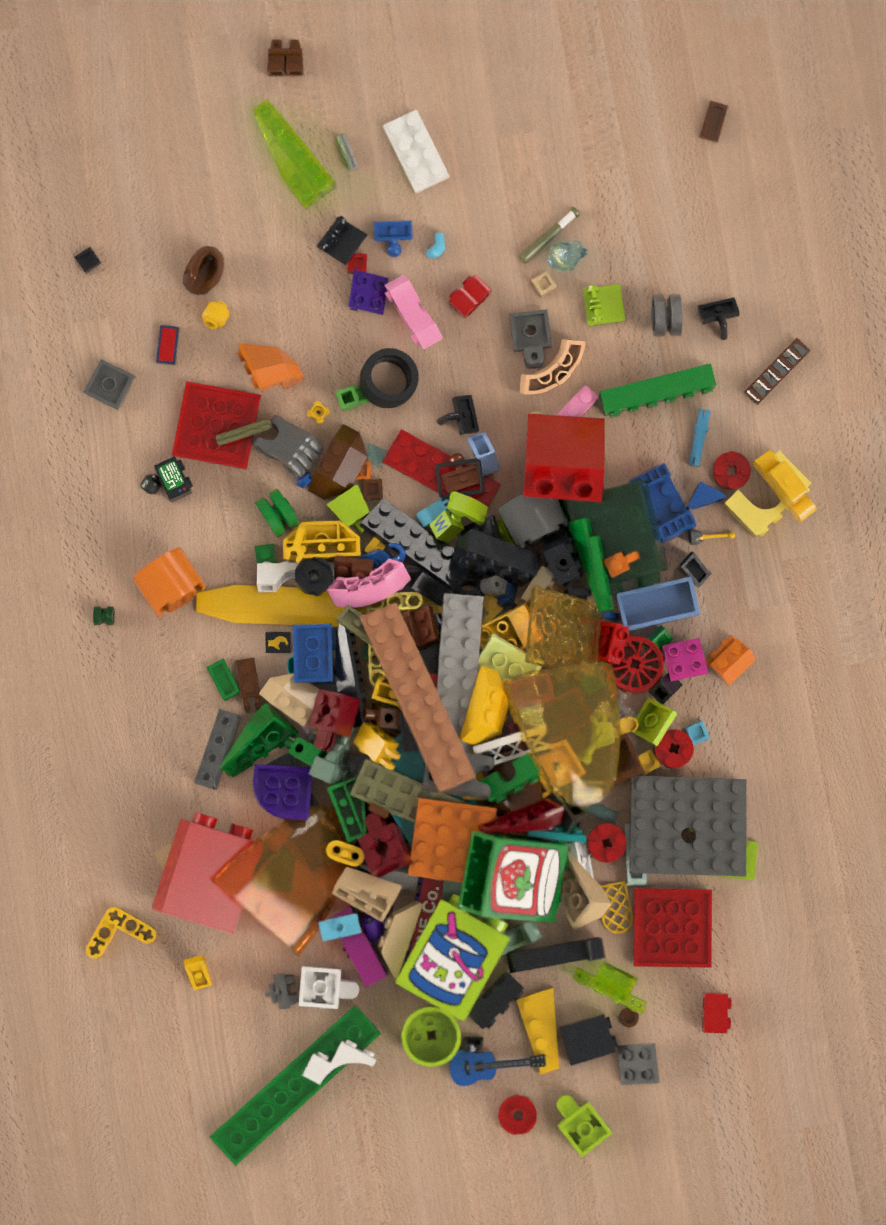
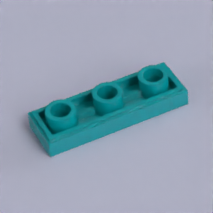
[526,828,586,843]

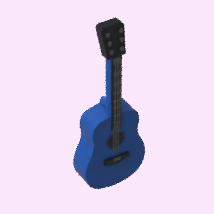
[450,1049,546,1086]

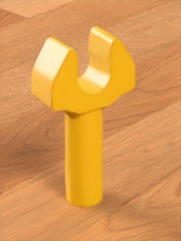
[285,527,305,564]

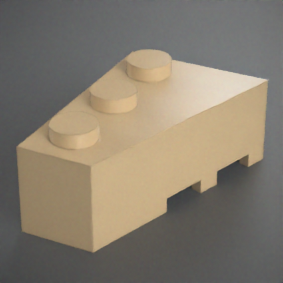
[332,867,402,922]

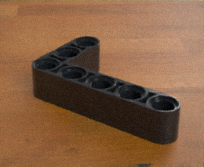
[506,937,606,973]

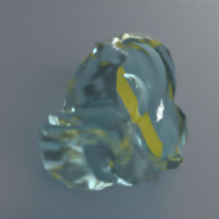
[548,240,588,271]

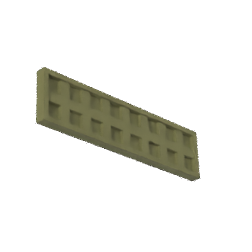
[350,758,504,834]

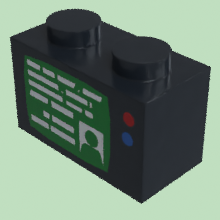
[154,456,193,502]

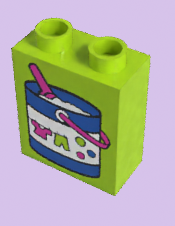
[395,894,510,1022]

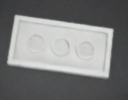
[383,109,449,194]

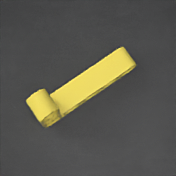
[367,592,423,688]

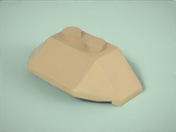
[259,673,319,735]
[377,900,423,979]

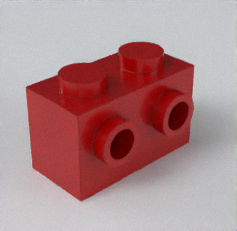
[702,992,732,1034]

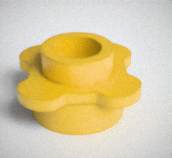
[307,401,330,424]

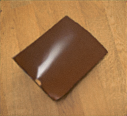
[487,750,543,816]

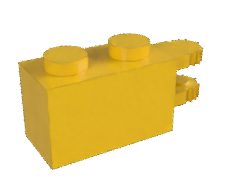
[353,722,401,770]

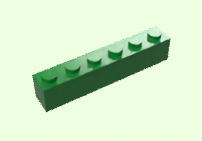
[599,363,717,418]

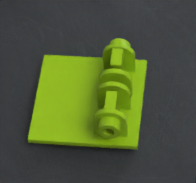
[583,284,626,326]

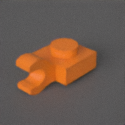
[604,551,640,578]

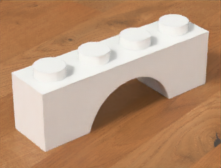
[257,561,335,592]

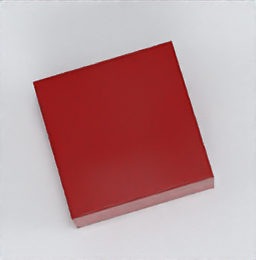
[348,253,367,274]

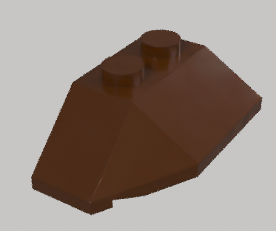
[308,424,368,500]

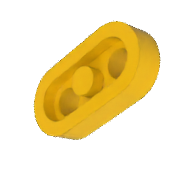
[326,840,365,866]

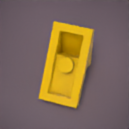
[183,955,213,990]

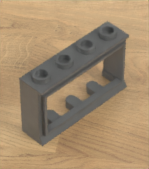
[194,709,241,790]

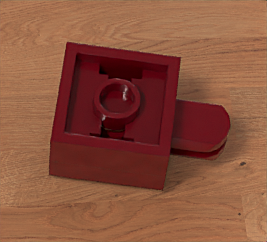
[308,689,361,751]
[358,813,413,878]

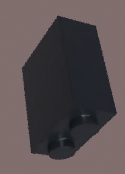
[559,1013,618,1066]

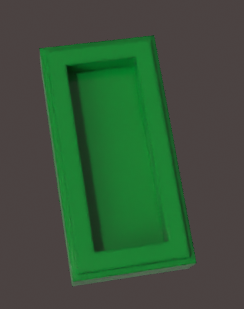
[206,658,240,701]

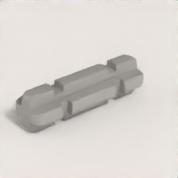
[337,134,358,170]

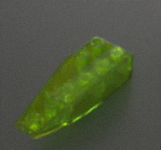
[252,99,336,210]

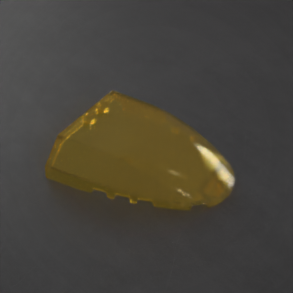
[502,662,620,806]

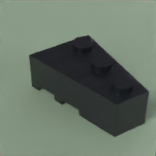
[468,970,524,1029]

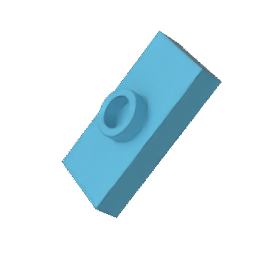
[318,913,361,941]

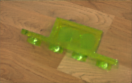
[573,961,647,1014]

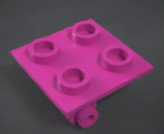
[662,638,709,681]

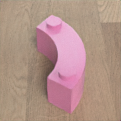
[384,274,443,350]
[326,559,411,608]

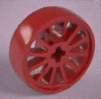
[606,636,664,694]

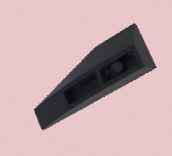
[335,611,369,727]

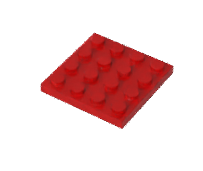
[172,381,261,470]
[633,888,712,968]

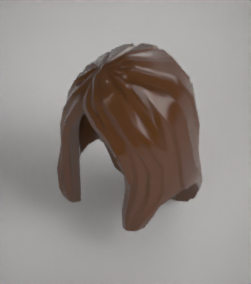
[183,246,224,295]

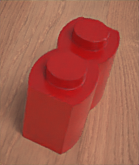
[449,274,492,319]

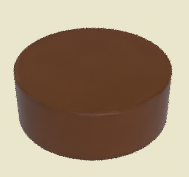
[619,1007,639,1027]

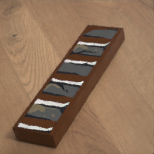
[744,338,811,405]

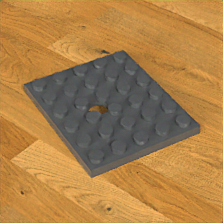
[629,776,747,877]

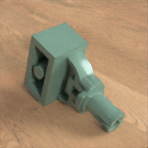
[309,727,355,784]

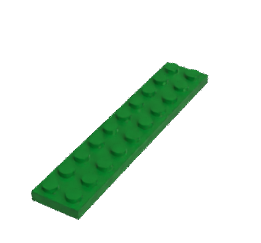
[210,1004,381,1166]

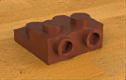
[334,555,376,580]
[402,605,440,651]

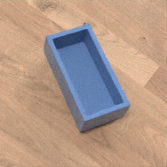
[615,577,700,632]

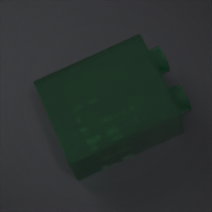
[566,480,669,595]

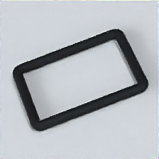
[435,458,484,499]

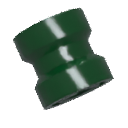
[93,606,115,625]

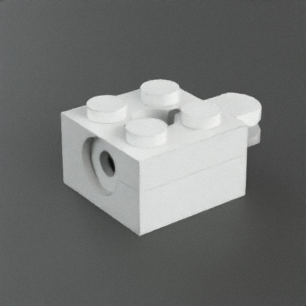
[299,965,359,1009]

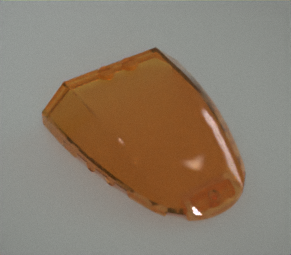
[213,806,354,957]

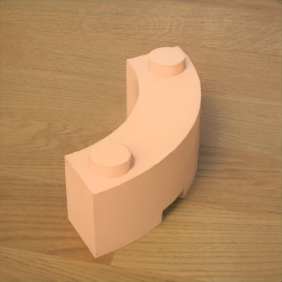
[519,339,585,394]

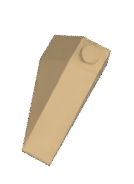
[560,850,611,929]

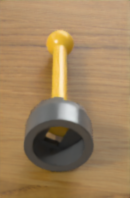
[688,530,735,545]

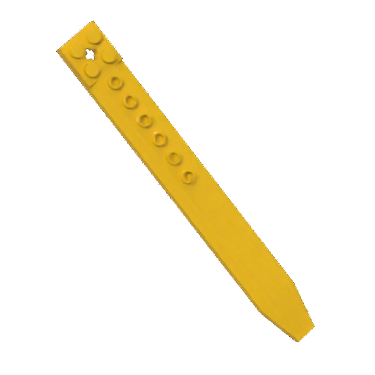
[196,585,503,631]

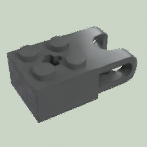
[422,751,495,799]

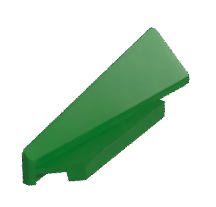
[568,518,614,612]

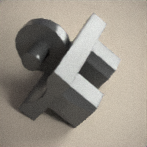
[265,973,299,1009]

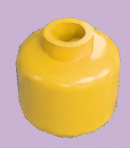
[202,301,230,330]

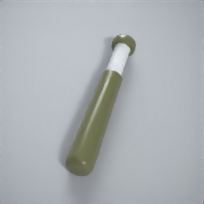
[519,207,580,263]

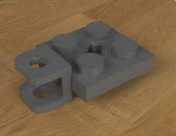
[510,309,552,369]

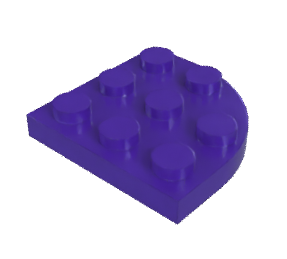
[253,764,312,820]

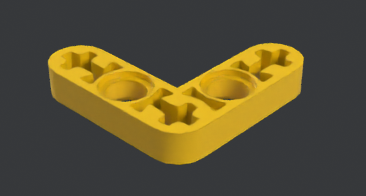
[86,907,157,959]

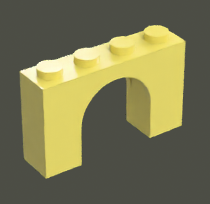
[723,450,811,538]

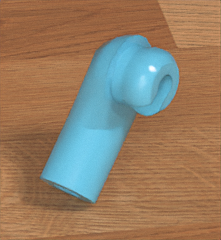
[426,233,445,259]

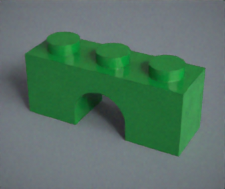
[479,752,545,804]

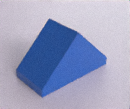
[686,481,726,511]

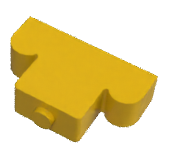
[752,449,817,524]

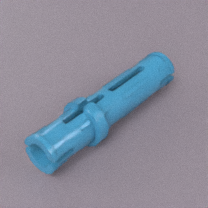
[688,408,711,467]

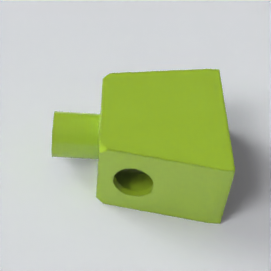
[327,485,370,534]

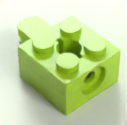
[556,1094,613,1157]

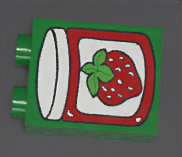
[458,831,568,922]

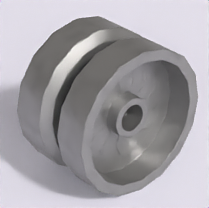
[651,294,682,337]

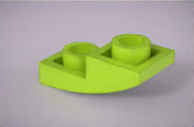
[447,491,488,525]

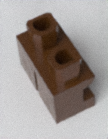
[267,39,304,76]

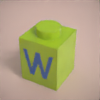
[429,510,464,543]

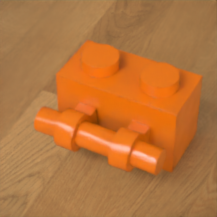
[705,635,756,686]

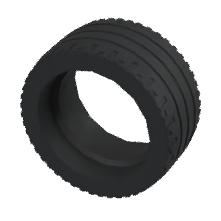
[359,348,419,409]

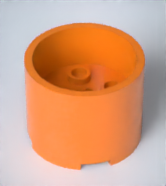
[132,547,207,618]

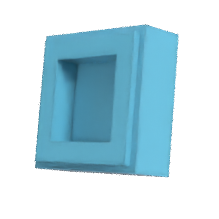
[684,721,710,745]

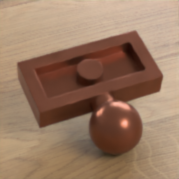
[442,453,484,494]

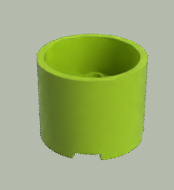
[402,1004,461,1067]

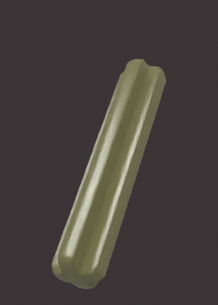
[216,419,272,446]

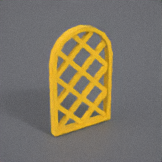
[601,881,633,934]

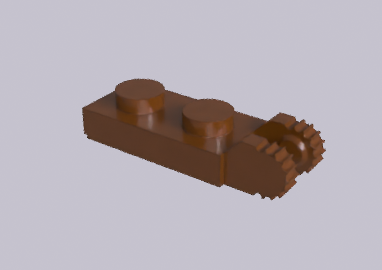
[235,657,261,713]

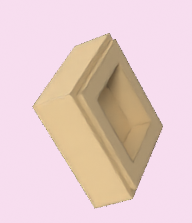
[531,271,557,297]

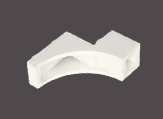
[302,1039,377,1084]

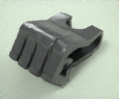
[253,415,323,478]

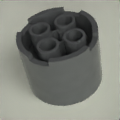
[498,493,569,549]

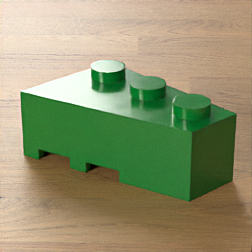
[327,776,366,844]

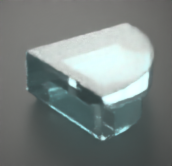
[368,443,387,469]

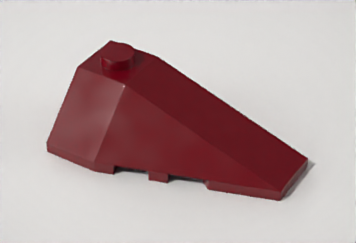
[478,798,564,834]

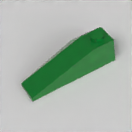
[220,703,299,777]

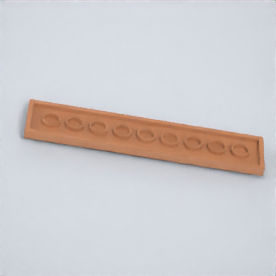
[360,603,476,793]

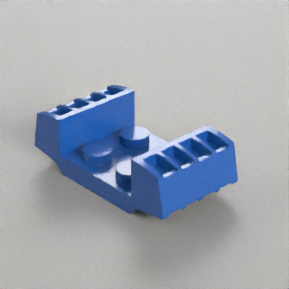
[628,463,696,544]

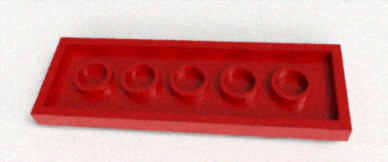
[383,429,501,507]

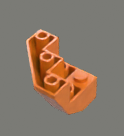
[237,343,305,392]

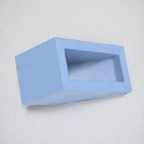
[467,432,501,476]

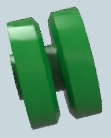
[255,488,300,538]

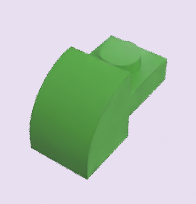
[335,385,370,412]

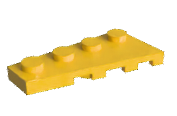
[517,987,559,1074]

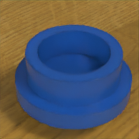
[296,472,312,489]

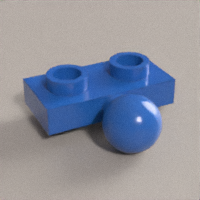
[374,220,413,257]

